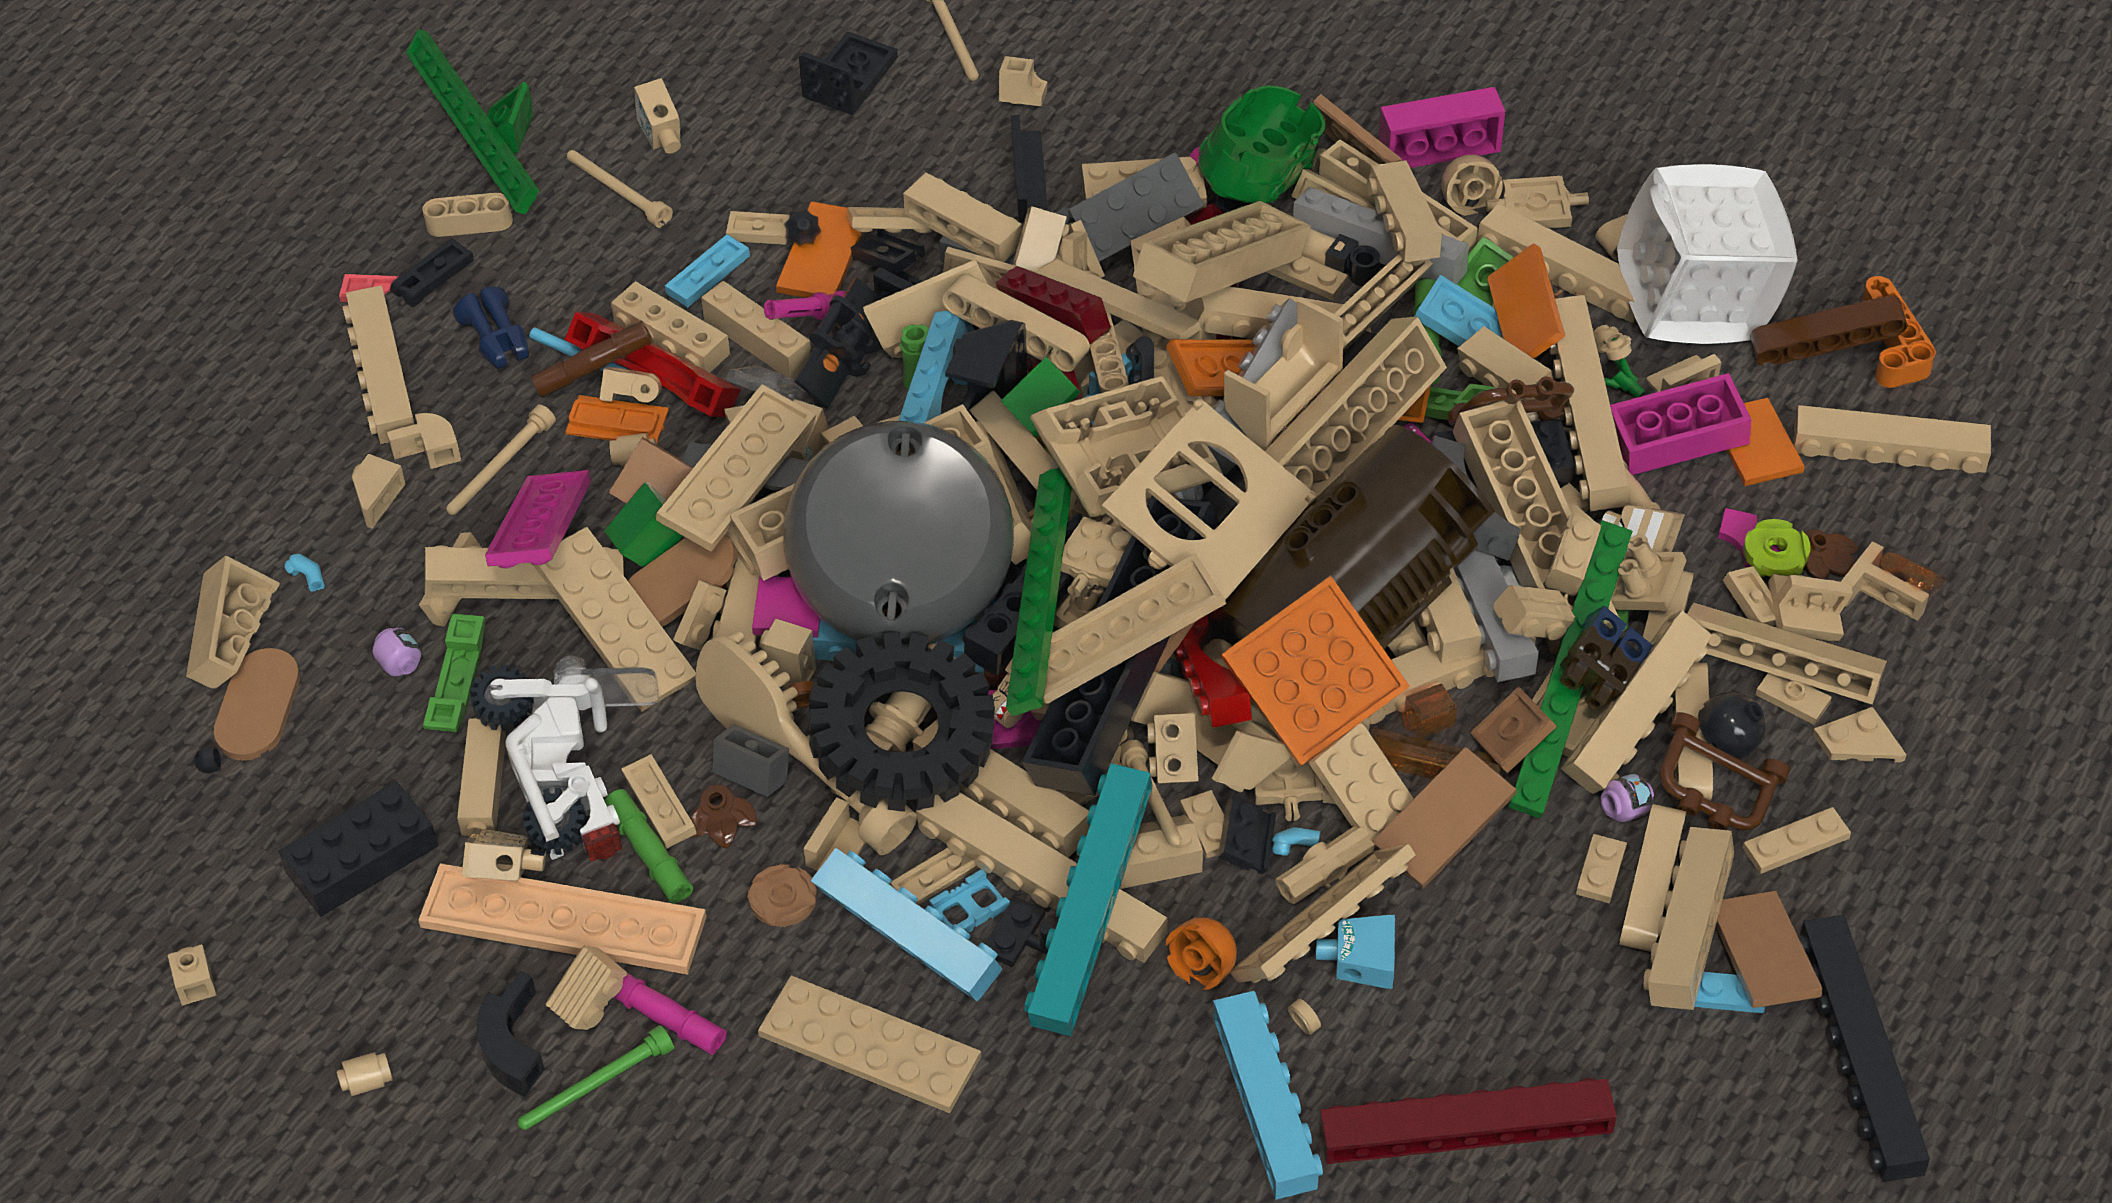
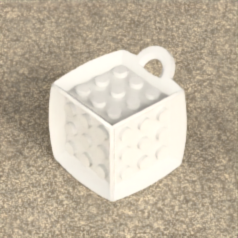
[1617,164,1797,344]

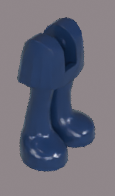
[453,286,529,369]

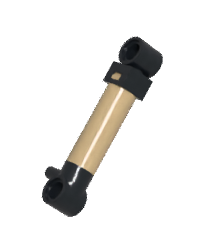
[1217,196,1380,287]

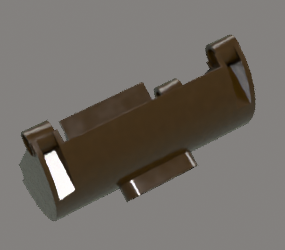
[1207,425,1495,649]

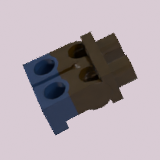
[1560,606,1653,710]

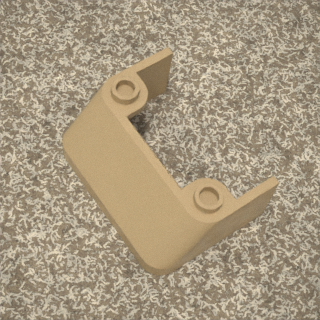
[1223,297,1343,451]
[1131,671,1292,792]

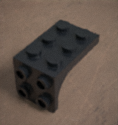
[799,31,898,115]

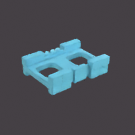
[929,869,1010,933]

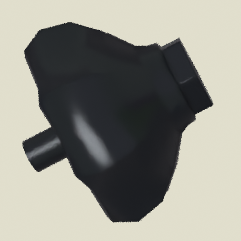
[784,209,822,246]

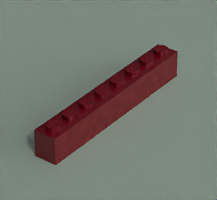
[1319,1078,1617,1164]

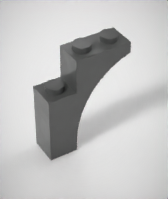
[1431,435,1520,560]

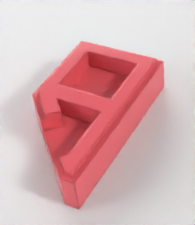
[339,274,399,302]

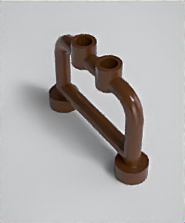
[1448,376,1574,428]
[1660,712,1790,831]

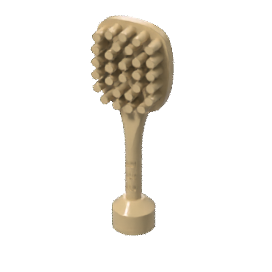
[696,631,917,855]

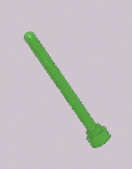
[518,1025,675,1130]

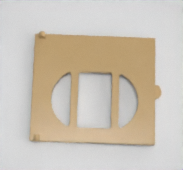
[1100,398,1317,600]

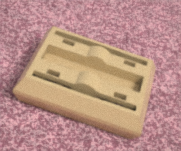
[1031,376,1223,519]

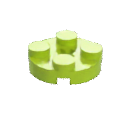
[1743,519,1811,577]

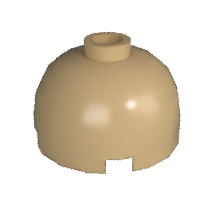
[1441,155,1503,216]

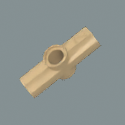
[1276,825,1374,905]

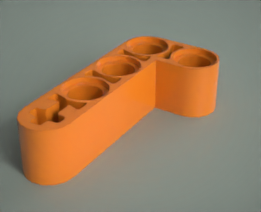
[1862,276,1936,388]

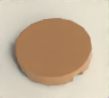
[748,864,817,927]

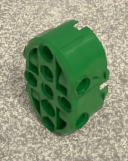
[1198,85,1325,204]

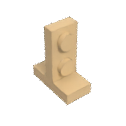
[1841,541,1929,621]

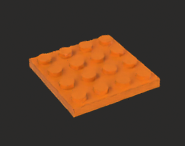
[1220,576,1410,766]

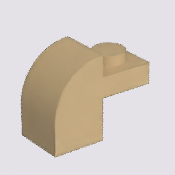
[387,413,461,469]

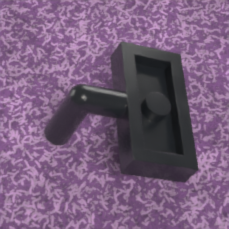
[985,896,1054,968]

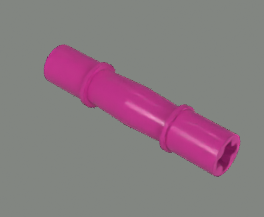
[613,973,727,1055]

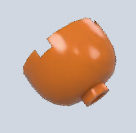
[1166,918,1237,990]

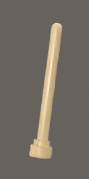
[926,0,979,81]
[567,150,673,228]
[446,404,556,515]
[1120,740,1182,847]

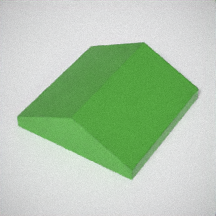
[1457,236,1514,308]

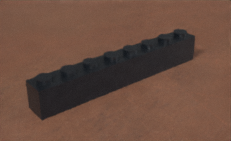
[1797,915,1930,1182]

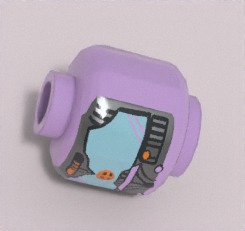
[372,628,422,676]
[1601,774,1654,822]

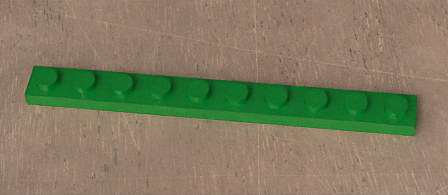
[405,29,539,215]
[1006,468,1072,717]
[1508,520,1633,819]

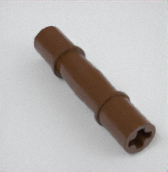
[531,320,653,398]

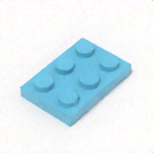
[1414,275,1503,347]

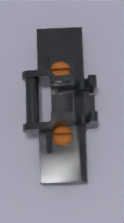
[794,277,882,409]

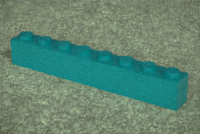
[1024,763,1152,1036]

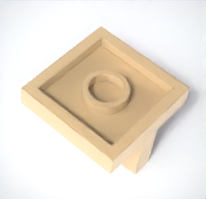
[1768,574,1853,641]

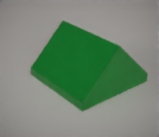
[487,82,533,153]
[1001,357,1081,437]
[604,482,684,567]

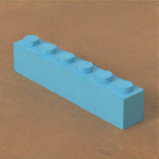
[811,848,1003,1002]
[1213,991,1323,1200]

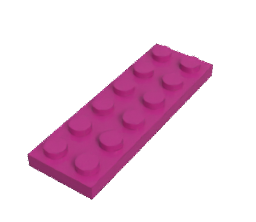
[485,470,591,568]

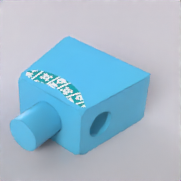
[1316,915,1395,989]

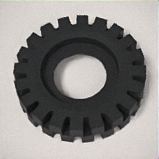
[808,632,995,811]

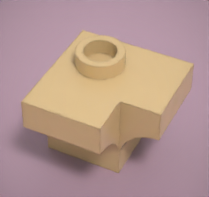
[999,56,1047,106]

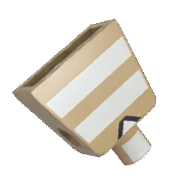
[1602,505,1685,552]

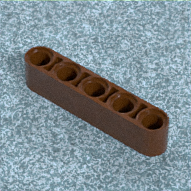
[1750,296,1908,366]

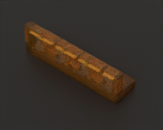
[1371,728,1503,779]

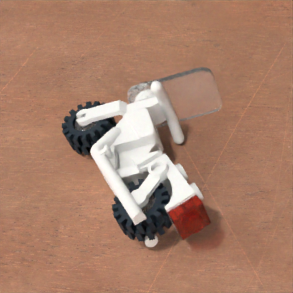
[470,656,659,862]

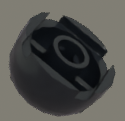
[1698,692,1766,760]

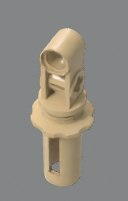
[831,643,956,797]

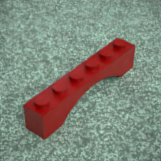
[565,311,741,417]
[1174,615,1252,728]

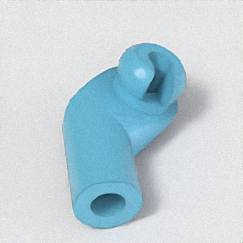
[284,554,325,592]
[1272,827,1320,856]

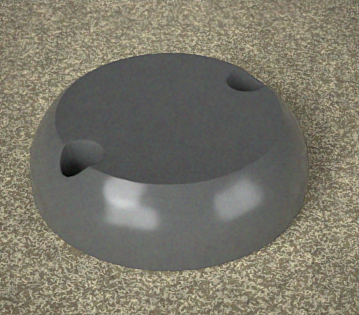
[783,421,1014,646]

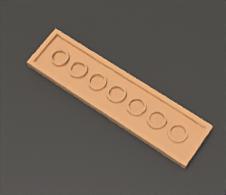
[419,863,707,975]

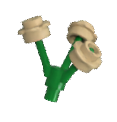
[1593,325,1645,398]

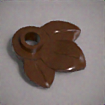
[1805,529,1858,579]
[690,785,757,848]

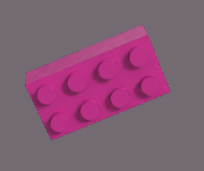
[1378,87,1505,168]
[1610,373,1751,475]

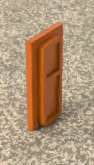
[565,395,669,445]

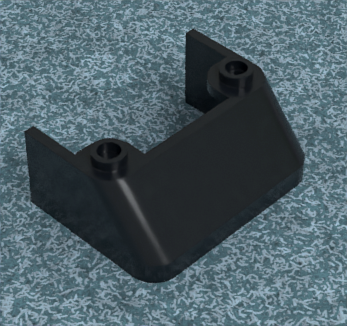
[945,320,1027,454]

